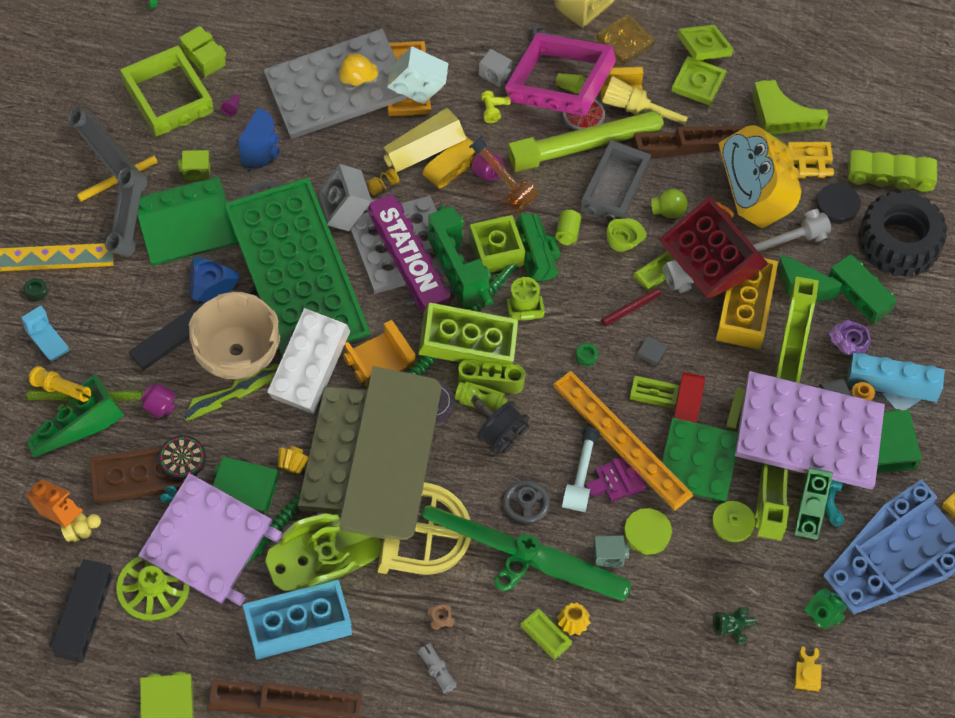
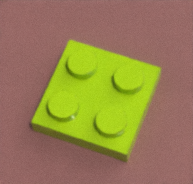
[677,25,734,60]
[672,56,727,106]

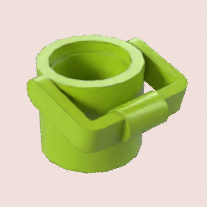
[506,277,545,320]

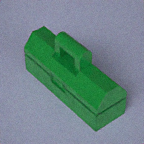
[515,213,561,281]

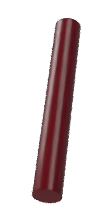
[601,288,661,327]

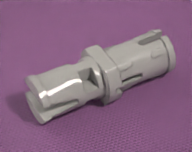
[418,644,457,693]

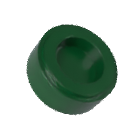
[24,278,48,301]

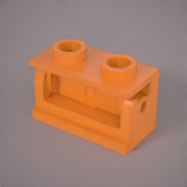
[26,479,83,528]

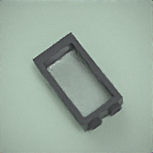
[581,140,651,223]

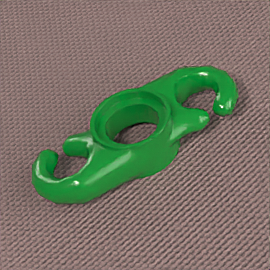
[494,546,531,591]

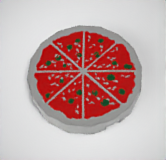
[563,99,605,131]

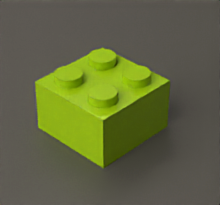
[469,215,525,273]

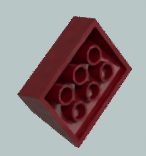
[658,196,768,299]

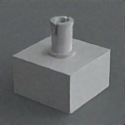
[317,164,376,231]

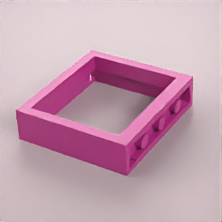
[505,33,616,116]

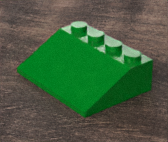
[137,177,238,266]

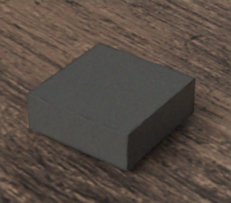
[637,336,668,367]

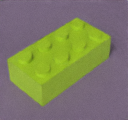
[418,302,518,364]

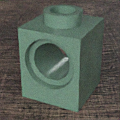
[593,536,629,568]

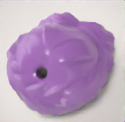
[829,320,871,355]

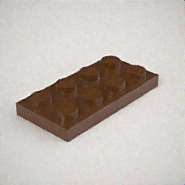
[89,447,184,503]

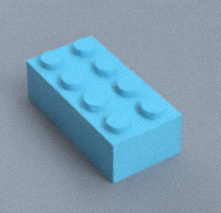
[243,579,352,660]

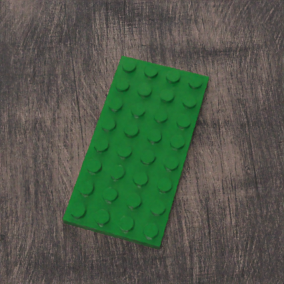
[224,177,371,358]

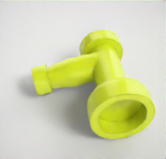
[481,91,510,123]

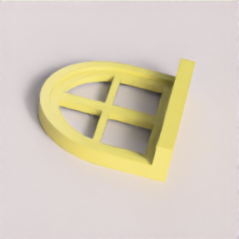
[377,482,471,575]

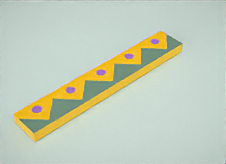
[0,243,114,271]

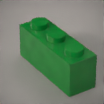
[828,254,897,325]

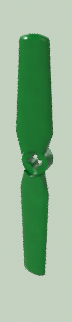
[422,505,631,601]

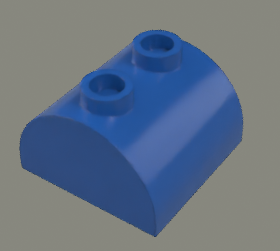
[238,108,280,169]

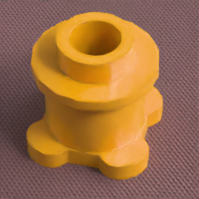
[849,382,875,401]

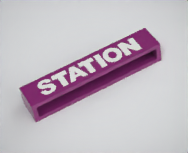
[368,194,452,315]

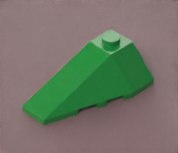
[26,373,124,457]

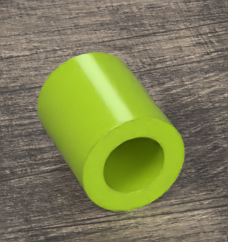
[555,210,581,245]

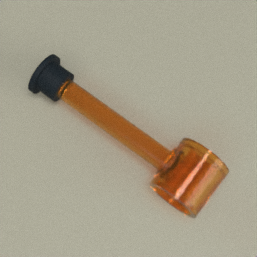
[469,136,538,211]

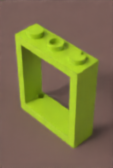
[120,46,214,137]

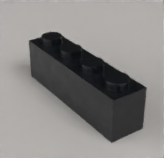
[50,559,114,663]

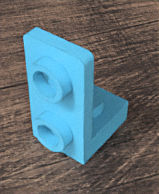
[21,306,69,362]

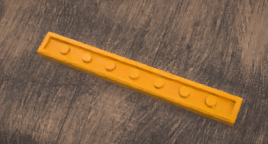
[553,371,693,511]

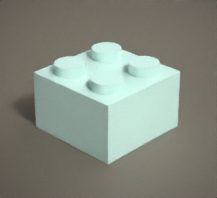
[387,46,448,104]

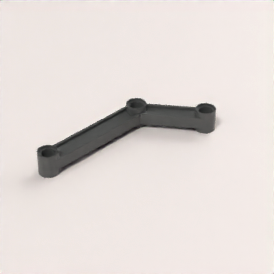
[68,107,147,257]

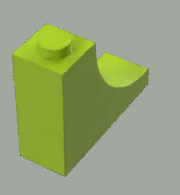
[752,80,829,135]

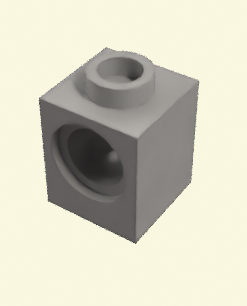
[479,49,513,87]

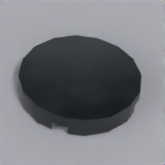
[816,183,861,223]

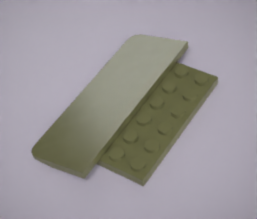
[298,366,441,540]

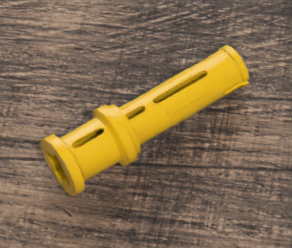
[29,366,91,402]

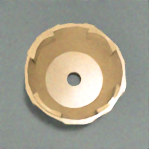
[188,292,280,380]

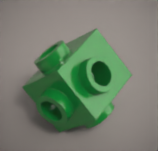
[804,588,848,629]

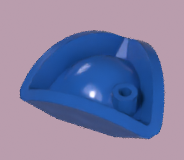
[189,257,239,302]

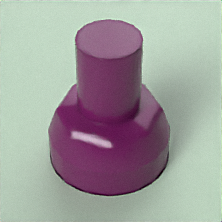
[221,94,240,116]

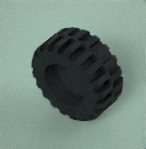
[858,191,948,277]

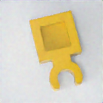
[794,646,822,692]

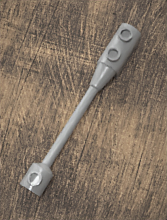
[661,209,831,293]

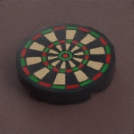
[158,435,206,481]

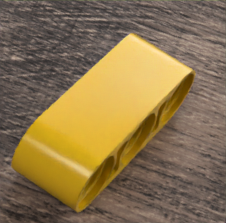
[423,136,482,189]

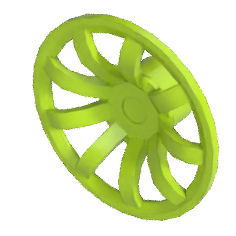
[117,557,190,621]

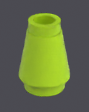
[556,73,588,95]

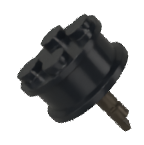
[471,395,530,454]

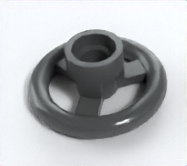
[503,480,550,524]

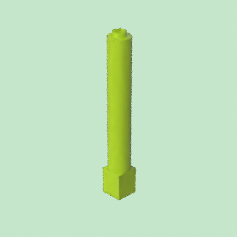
[508,111,663,172]

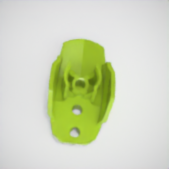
[265,513,381,592]

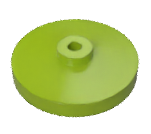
[712,501,755,542]

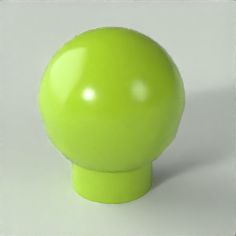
[651,189,688,219]

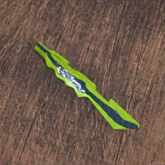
[185,364,280,422]

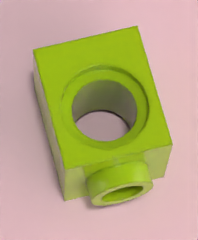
[178,150,211,181]

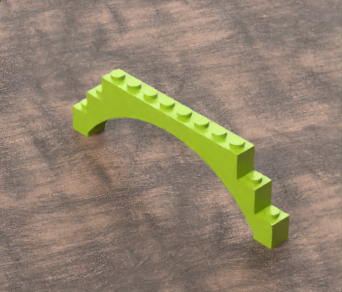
[755,276,819,541]

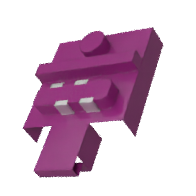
[585,458,645,503]

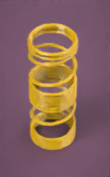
[365,168,400,196]

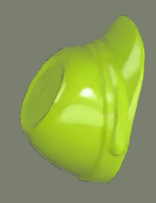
[606,218,647,252]

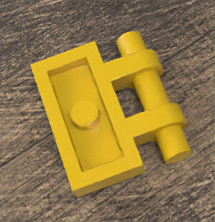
[787,142,834,179]

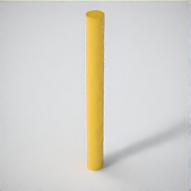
[77,155,158,202]

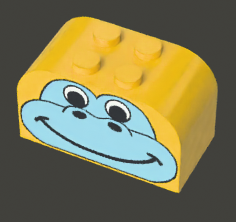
[718,125,801,229]

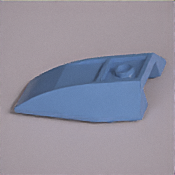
[823,479,955,615]

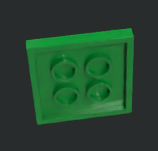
[662,418,738,502]

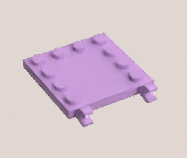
[138,473,282,606]

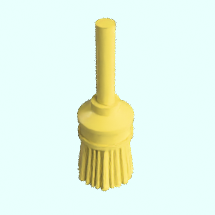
[602,76,688,125]

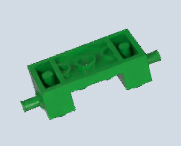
[428,205,494,309]

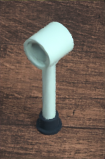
[562,427,600,512]

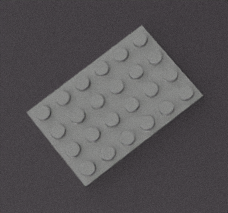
[263,29,409,139]

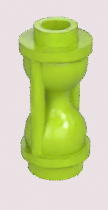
[455,381,508,413]

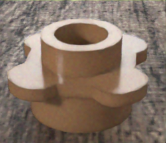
[428,604,455,630]

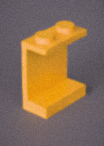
[343,320,415,389]

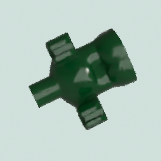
[712,607,755,644]

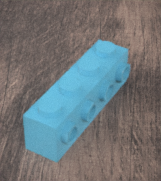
[846,353,945,402]

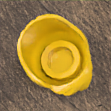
[338,53,379,87]

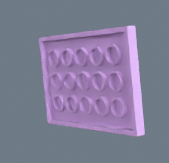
[735,371,885,490]

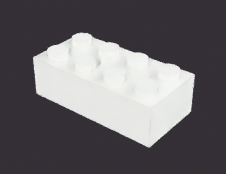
[268,308,350,415]

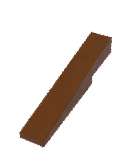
[631,126,747,159]
[208,679,362,718]

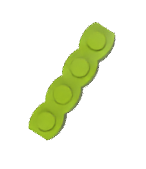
[848,150,937,192]

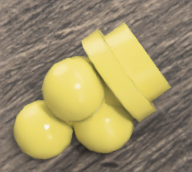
[61,513,101,542]

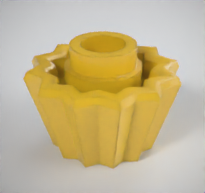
[278,446,309,474]
[557,603,591,636]

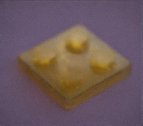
[596,14,655,65]

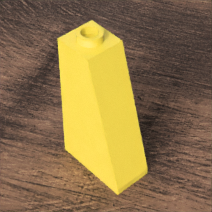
[383,108,467,173]

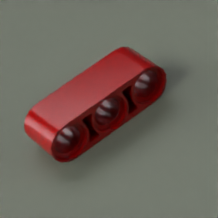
[674,372,706,423]

